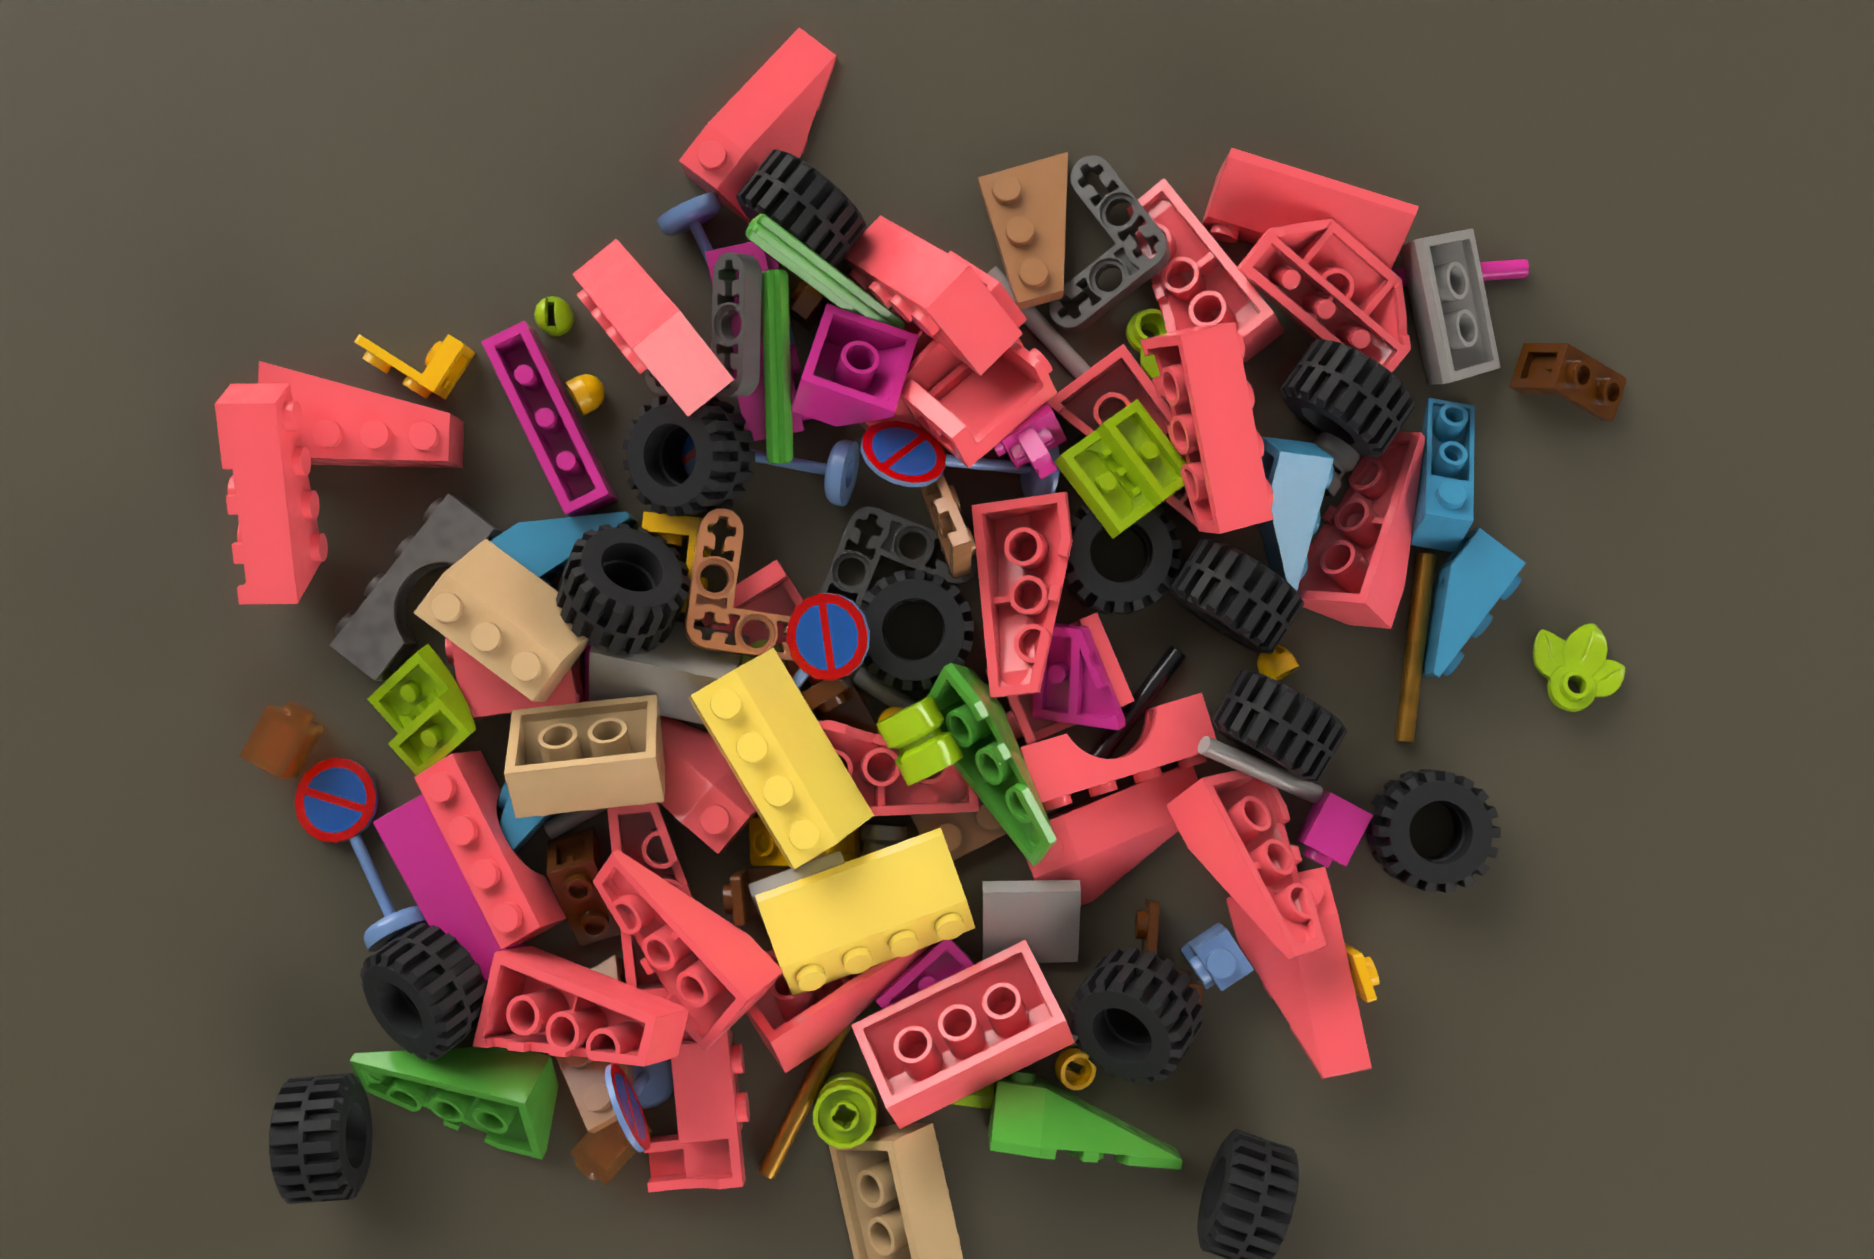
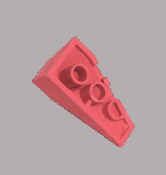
[679,27,837,224]
[1127,178,1285,363]
[1297,432,1425,629]
[971,492,1073,698]
[659,715,757,854]
[818,720,979,816]
[1025,766,1198,906]
[1166,770,1327,960]
[592,850,783,1051]
[1226,867,1372,1079]
[746,945,931,1074]

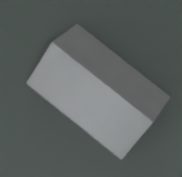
[1400,228,1501,385]
[589,621,750,724]

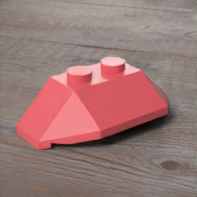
[1237,218,1411,373]

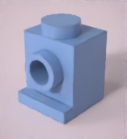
[1179,922,1254,991]

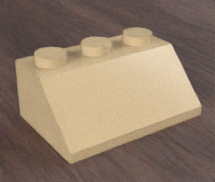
[414,538,589,702]
[504,694,665,818]
[829,1123,963,1259]

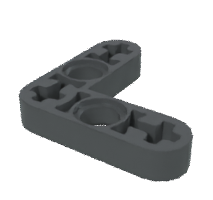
[1050,155,1171,333]
[644,252,762,397]
[820,506,978,607]

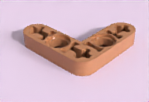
[684,508,796,663]

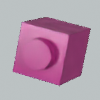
[1294,791,1373,868]

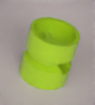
[876,695,964,786]
[813,1072,878,1149]

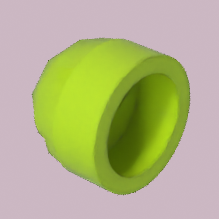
[534,296,574,336]

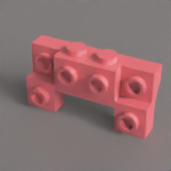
[644,997,750,1193]

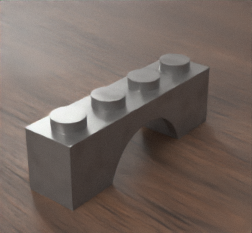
[329,493,503,681]

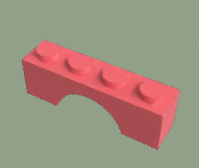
[1020,693,1217,811]
[414,750,567,950]

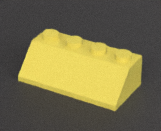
[688,647,874,869]
[755,828,975,996]

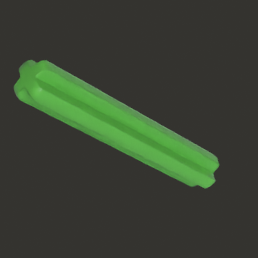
[745,213,905,330]
[762,269,793,464]

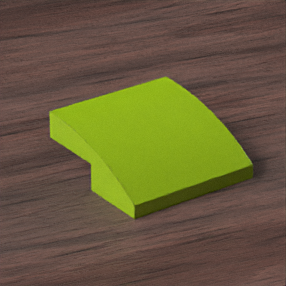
[1054,399,1187,539]
[367,644,476,776]

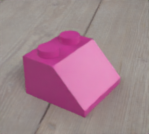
[791,303,919,427]

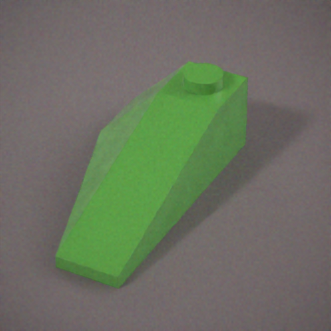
[927,663,1057,867]
[350,1047,559,1160]
[987,1068,1183,1170]

